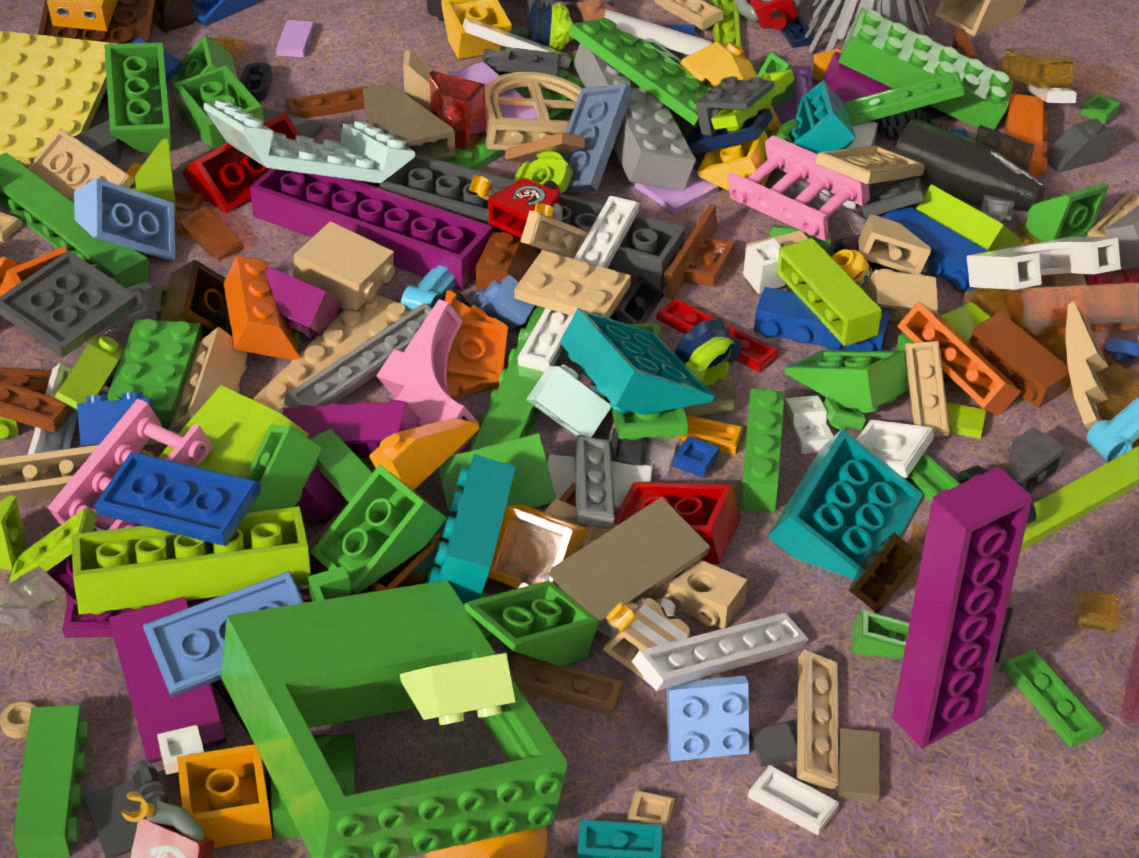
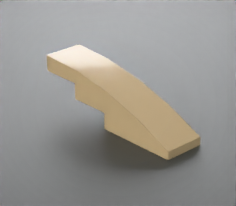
[1066,301,1108,430]

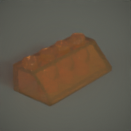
[1004,283,1139,336]

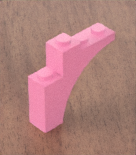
[376,299,480,452]

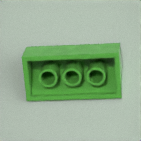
[104,43,171,153]

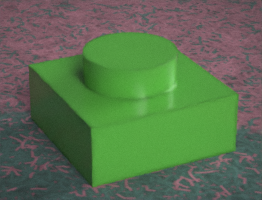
[1080,93,1121,124]
[823,397,866,430]

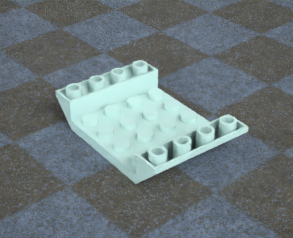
[204,100,415,183]

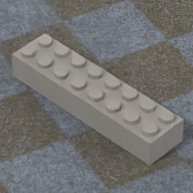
[573,43,696,190]

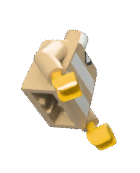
[603,598,710,690]

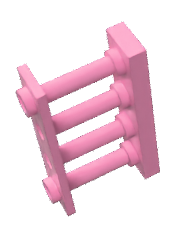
[727,135,870,241]
[47,399,213,530]

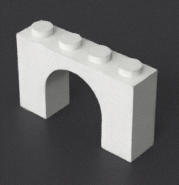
[967,237,1121,290]

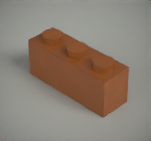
[969,312,1070,408]

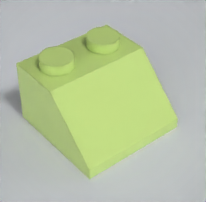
[400,653,515,725]

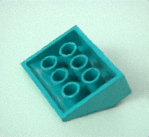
[560,308,715,415]
[767,429,923,579]

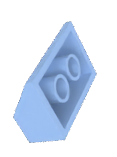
[74,178,175,261]

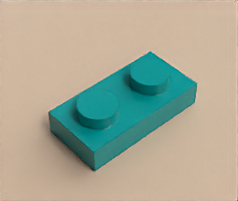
[577,819,662,858]

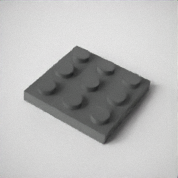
[0,250,138,358]

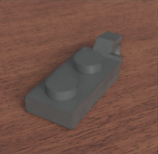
[482,47,561,76]

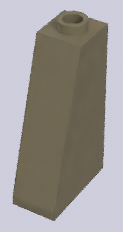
[363,83,455,160]

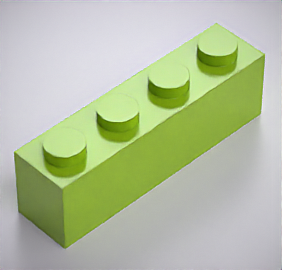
[777,238,882,346]

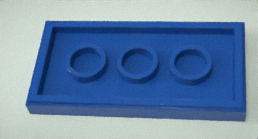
[93,452,261,546]

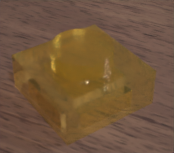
[1077,590,1118,633]

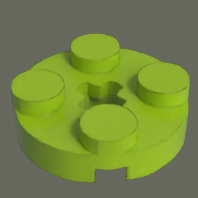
[514,151,573,194]

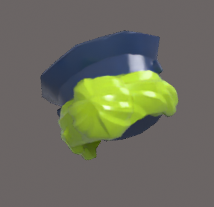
[527,0,574,51]
[674,318,742,388]

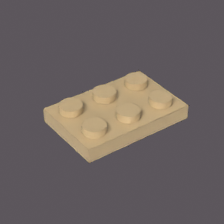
[514,250,631,318]

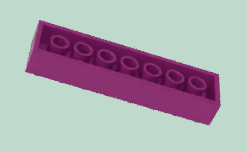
[250,168,493,290]
[892,467,1033,749]

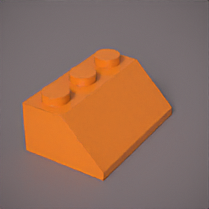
[224,255,299,360]

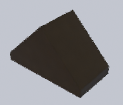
[848,533,922,613]

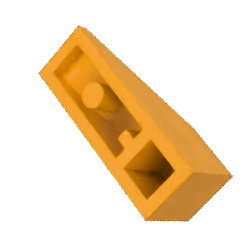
[369,418,480,490]

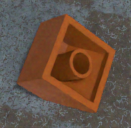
[476,232,539,307]

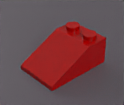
[614,482,741,564]

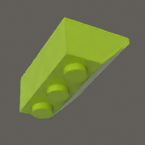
[915,184,1023,251]

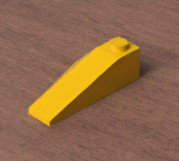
[680,42,781,130]

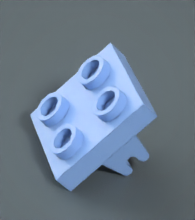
[667,676,749,762]

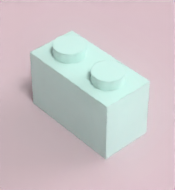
[526,365,611,438]

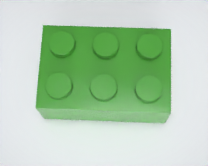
[173,65,265,151]

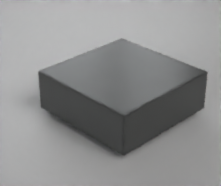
[749,722,797,767]

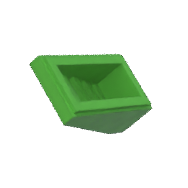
[851,610,910,658]

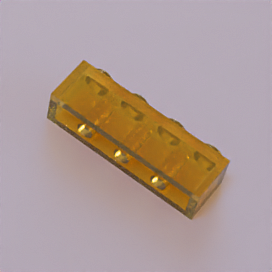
[1002,47,1074,89]

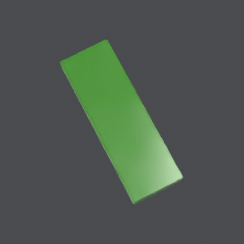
[1002,649,1104,748]

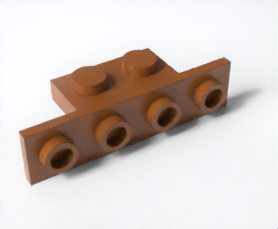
[663,204,735,299]

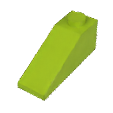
[133,138,177,215]
[55,335,124,410]

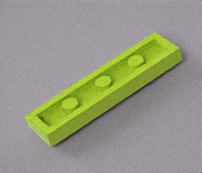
[711,69,795,131]

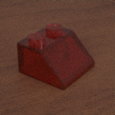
[429,70,485,151]

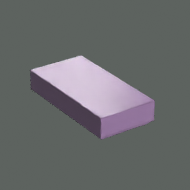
[276,20,314,57]

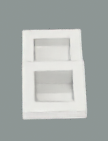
[785,395,834,454]

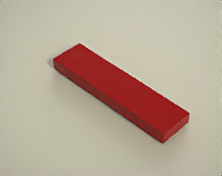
[656,298,779,373]

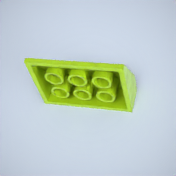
[157,385,309,478]

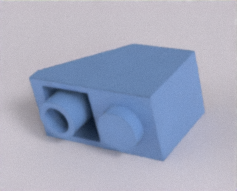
[471,275,535,330]

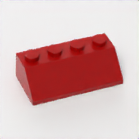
[181,112,301,213]

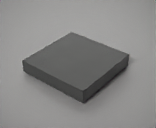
[862,176,924,218]

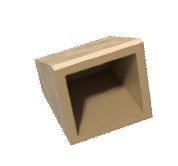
[935,0,1026,36]

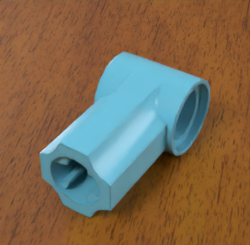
[401,265,455,311]
[1086,397,1139,463]

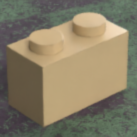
[864,269,938,322]

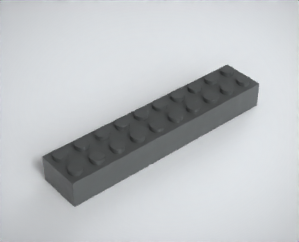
[380,154,685,291]

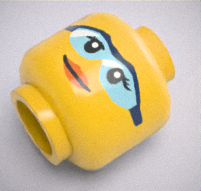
[832,249,873,292]

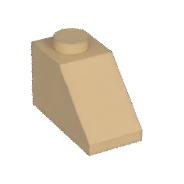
[403,50,446,115]
[858,214,931,274]

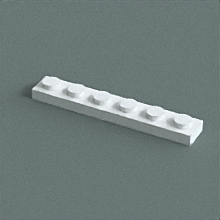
[632,613,809,691]

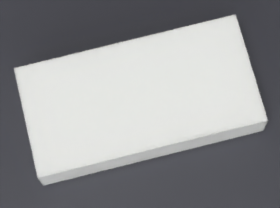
[748,765,839,835]

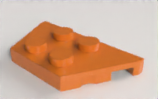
[445,290,508,399]

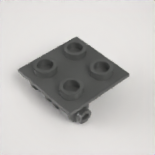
[84,760,177,858]

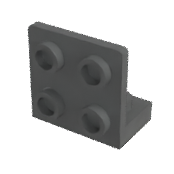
[696,76,775,135]

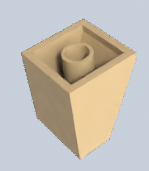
[293,221,395,310]

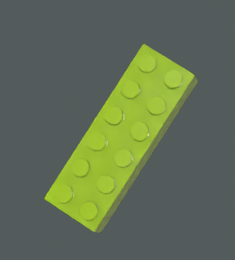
[72,506,311,615]

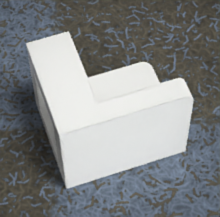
[743,238,786,294]
[157,725,204,775]

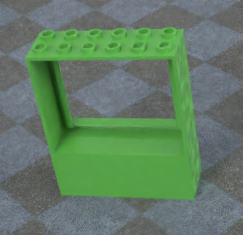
[221,580,568,858]

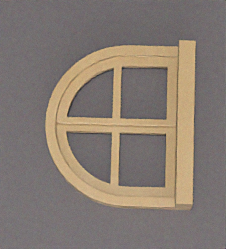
[482,72,581,150]

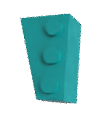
[791,80,856,155]

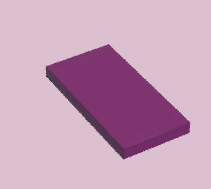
[108,596,226,764]

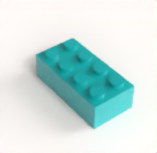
[428,454,516,618]

